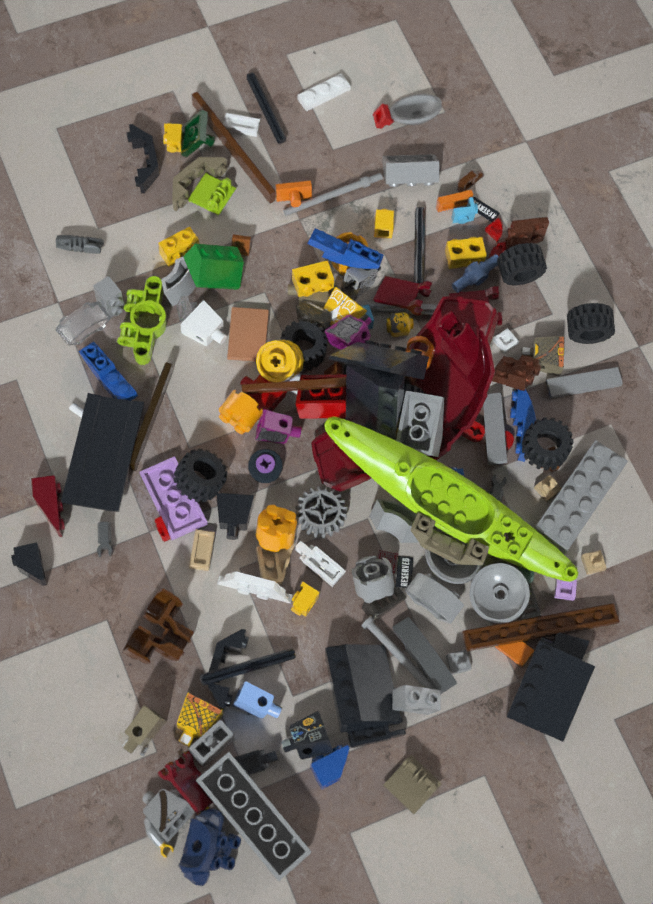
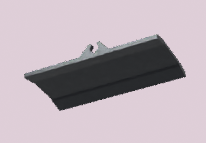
[61,393,144,512]

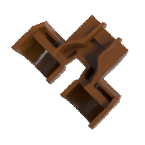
[122,588,194,664]

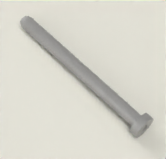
[361,616,435,689]

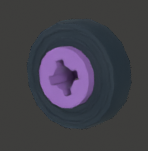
[248,449,283,483]

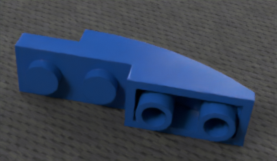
[308,228,384,269]
[79,341,138,401]
[510,389,536,462]

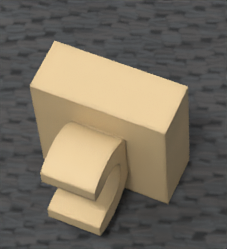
[534,475,562,502]
[581,550,607,575]

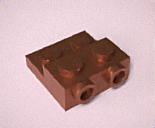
[505,217,549,248]
[492,355,541,391]

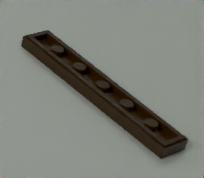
[129,362,173,471]

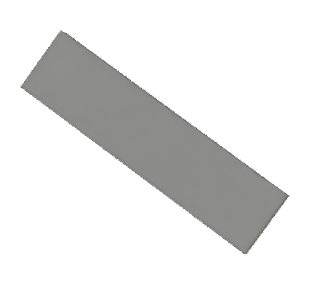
[546,367,623,399]
[483,392,508,465]

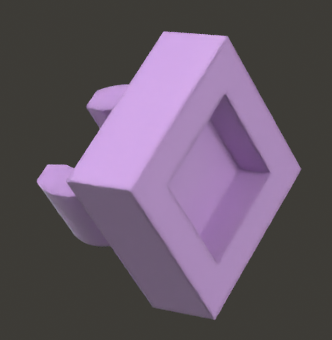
[554,579,577,601]

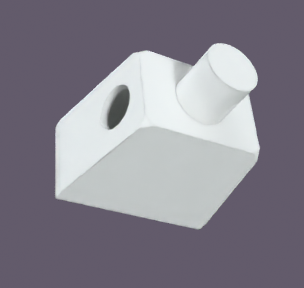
[180,300,227,346]

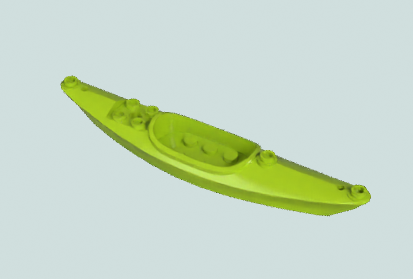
[325,417,578,582]

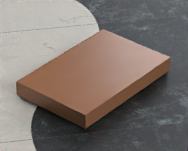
[227,307,269,362]

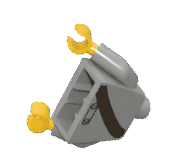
[143,789,209,858]

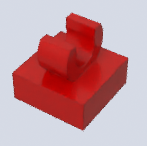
[373,104,395,129]

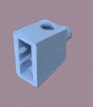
[232,681,282,719]

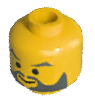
[386,312,414,337]

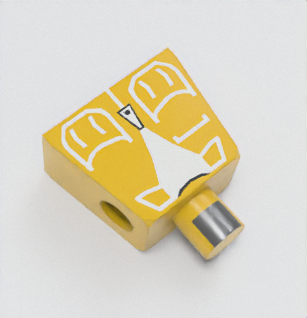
[322,287,367,330]

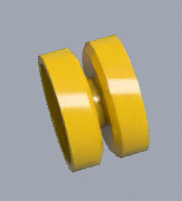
[256,340,304,382]

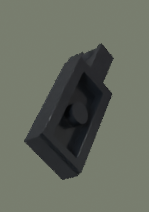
[234,750,278,775]

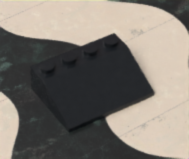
[329,340,429,380]
[346,364,405,440]
[506,641,595,742]
[325,644,401,733]

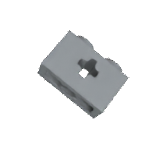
[93,276,124,319]
[393,685,441,715]
[189,720,235,768]

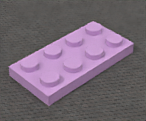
[139,456,208,540]

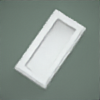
[223,113,260,137]

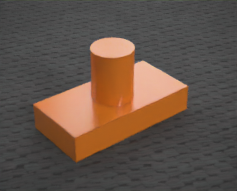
[275,181,312,207]

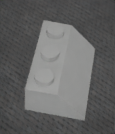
[382,154,439,187]

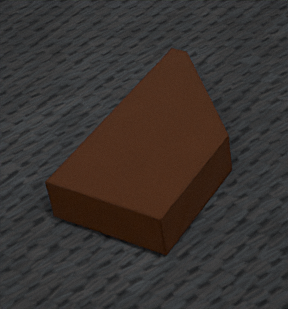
[457,170,484,192]

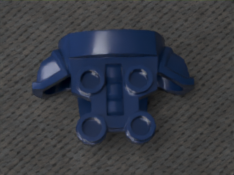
[178,809,241,886]

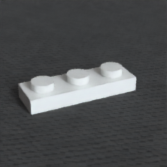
[297,74,350,111]

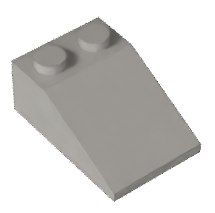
[396,391,444,457]

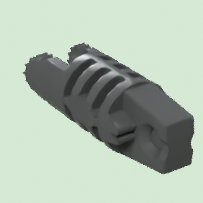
[56,235,104,254]

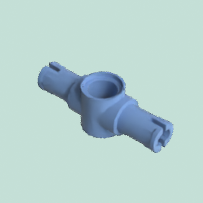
[452,254,499,293]

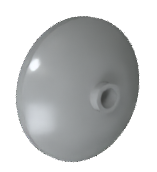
[390,94,442,125]
[425,530,482,584]
[470,563,530,623]

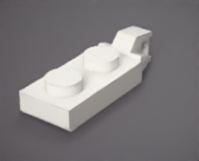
[295,541,346,587]

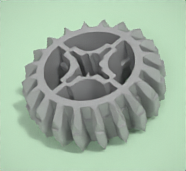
[295,486,347,538]

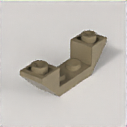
[172,157,227,211]
[410,513,490,565]

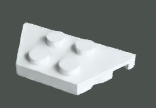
[217,571,293,603]

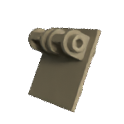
[383,755,442,814]

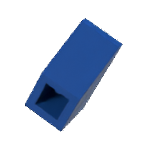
[310,745,350,790]

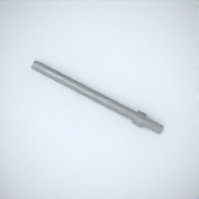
[283,173,383,216]

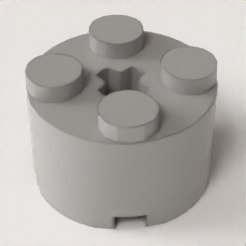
[352,556,394,603]

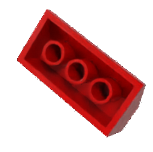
[296,374,346,419]

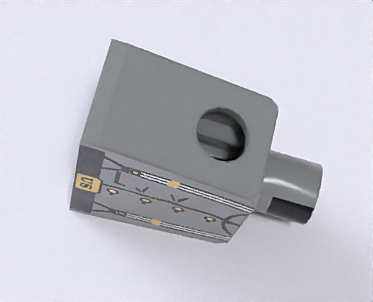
[341,266,381,301]

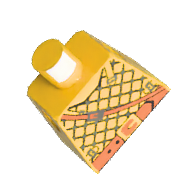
[177,692,223,747]

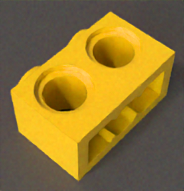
[158,226,199,267]
[445,237,487,269]
[292,260,334,297]

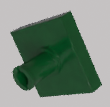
[181,110,215,158]

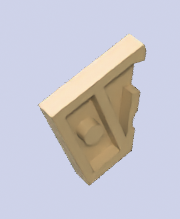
[256,543,294,585]

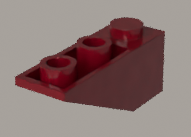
[31,475,65,537]

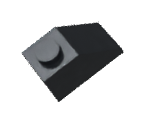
[11,542,47,586]

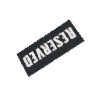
[473,197,500,222]
[396,556,413,588]

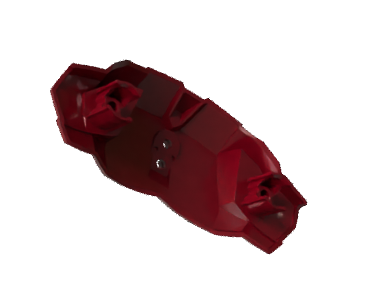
[311,296,498,492]

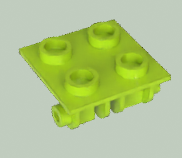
[188,173,236,215]

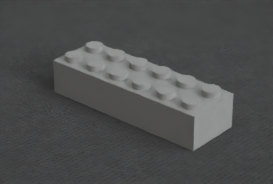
[534,440,628,555]
[196,752,312,881]

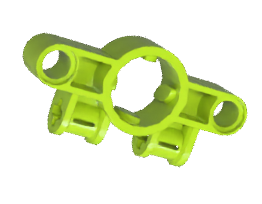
[117,276,167,365]

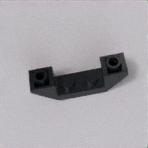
[126,124,159,194]
[206,629,249,712]

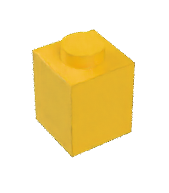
[374,209,394,238]

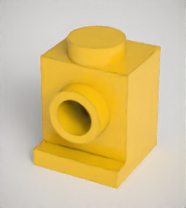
[163,123,183,153]
[291,582,320,617]

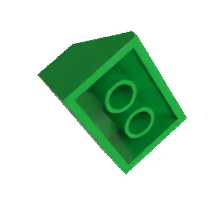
[183,243,244,290]

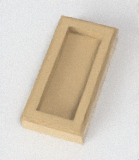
[189,529,215,571]

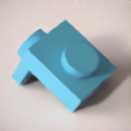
[451,197,478,224]

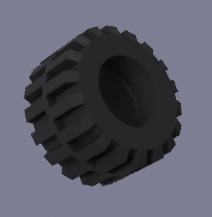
[497,243,547,286]
[567,303,615,344]
[281,319,327,371]
[521,417,574,471]
[174,448,228,502]

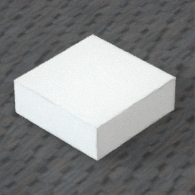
[493,328,519,353]

